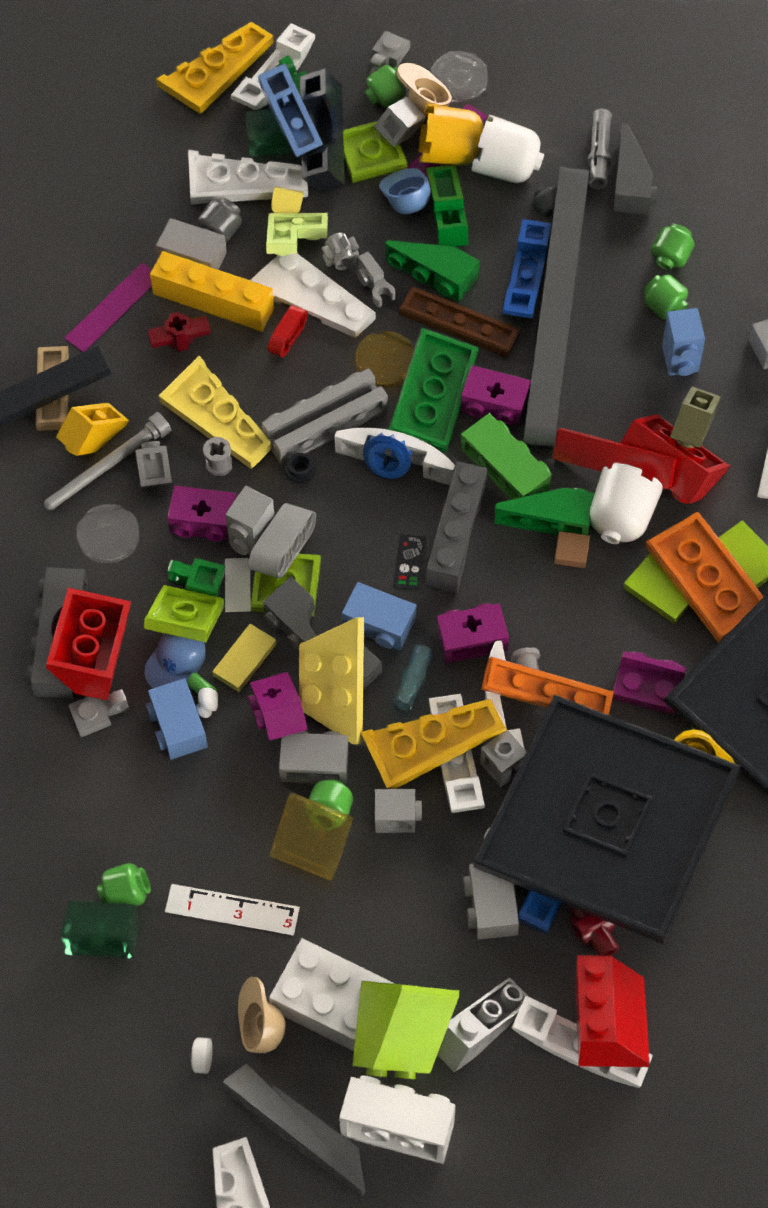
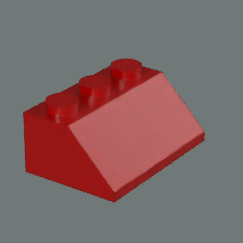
[620,414,731,504]
[46,587,131,701]
[575,955,650,1067]

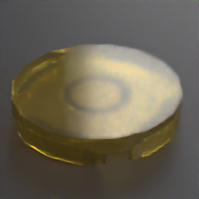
[355,331,414,387]

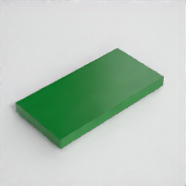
[388,328,479,454]

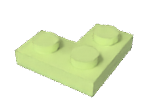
[266,213,328,256]

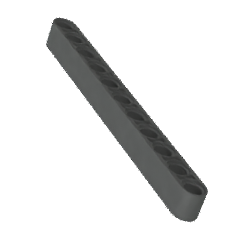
[523,167,589,447]

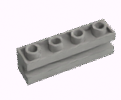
[262,368,388,465]

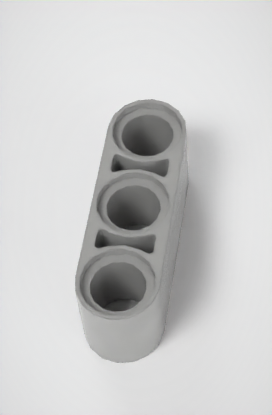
[248,503,317,579]

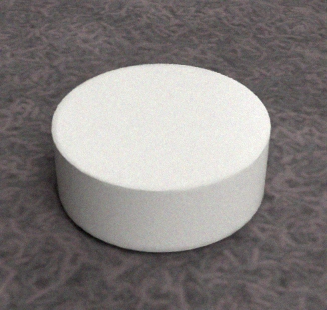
[191,1038,213,1074]

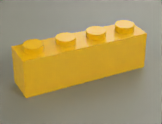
[150,251,274,332]

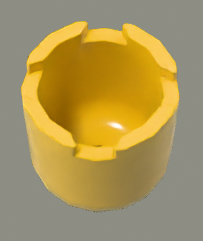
[419,104,483,165]

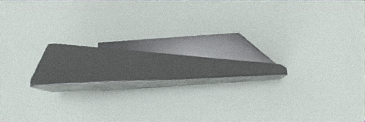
[222,1064,365,1197]

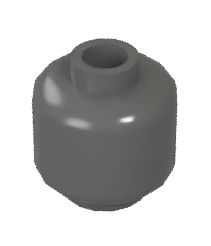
[198,197,242,242]

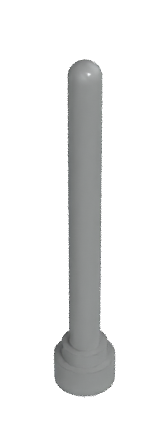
[44,412,172,510]

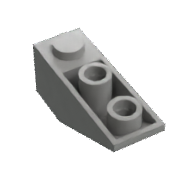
[437,977,529,1073]

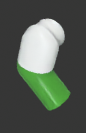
[187,672,218,718]

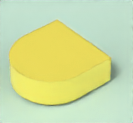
[271,186,303,213]

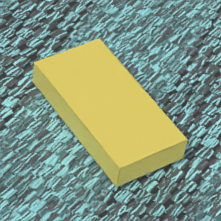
[212,624,277,692]

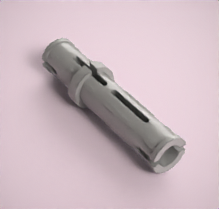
[587,109,612,189]

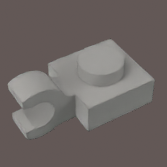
[370,31,410,74]
[356,251,395,307]
[68,689,130,737]

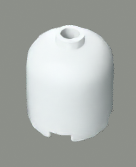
[471,114,544,183]
[590,463,662,544]

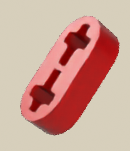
[267,305,308,358]

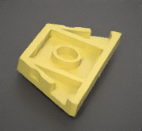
[299,617,364,745]

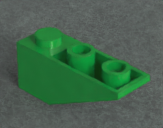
[385,240,480,302]

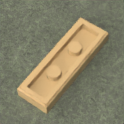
[36,346,69,431]

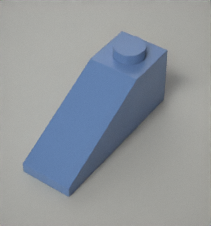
[258,63,323,157]

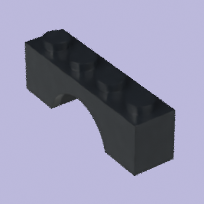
[300,69,345,194]

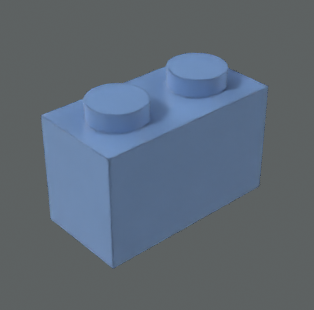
[662,308,705,376]
[342,582,416,651]
[145,678,208,760]

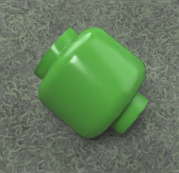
[364,65,407,108]
[650,223,695,270]
[643,275,689,319]
[306,779,353,830]
[97,863,151,912]

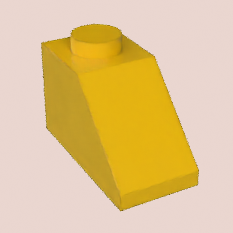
[56,403,129,456]

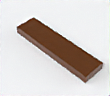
[399,286,521,358]

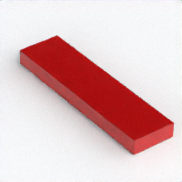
[552,428,677,490]

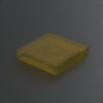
[269,793,354,881]

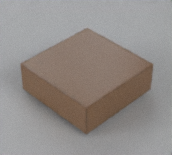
[554,531,590,569]

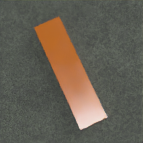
[481,657,614,715]

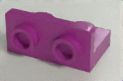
[612,651,686,715]

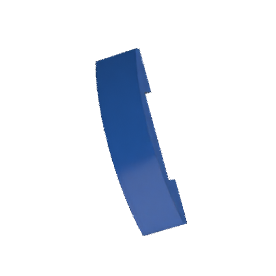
[502,219,552,318]

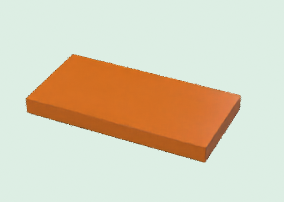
[645,512,764,643]

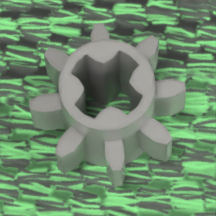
[322,233,360,270]

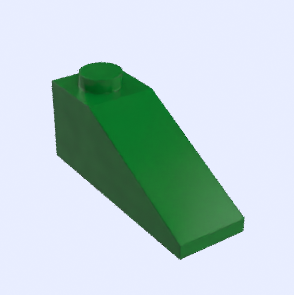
[494,488,595,535]

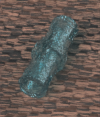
[393,644,434,711]

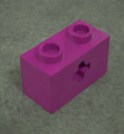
[461,365,531,427]
[167,485,237,542]
[437,603,509,664]
[248,672,308,741]

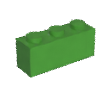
[461,413,551,500]

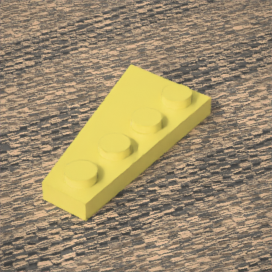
[159,356,272,469]

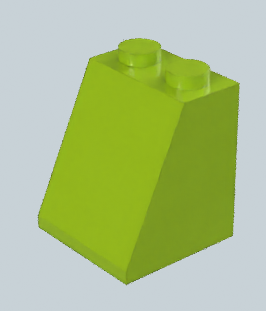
[352,980,459,1079]

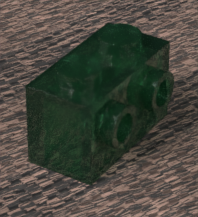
[245,109,293,156]
[61,901,140,958]

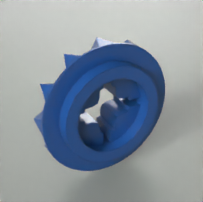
[363,432,413,479]

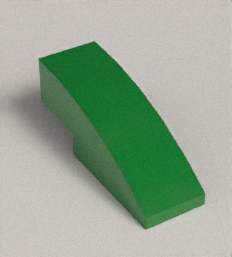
[426,165,468,247]

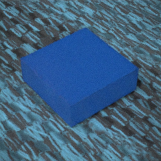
[518,890,561,935]

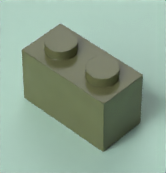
[671,387,721,448]

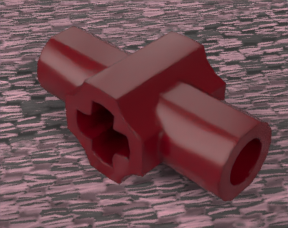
[147,312,211,352]
[568,906,620,956]

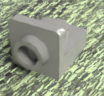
[135,441,172,488]
[480,731,526,788]

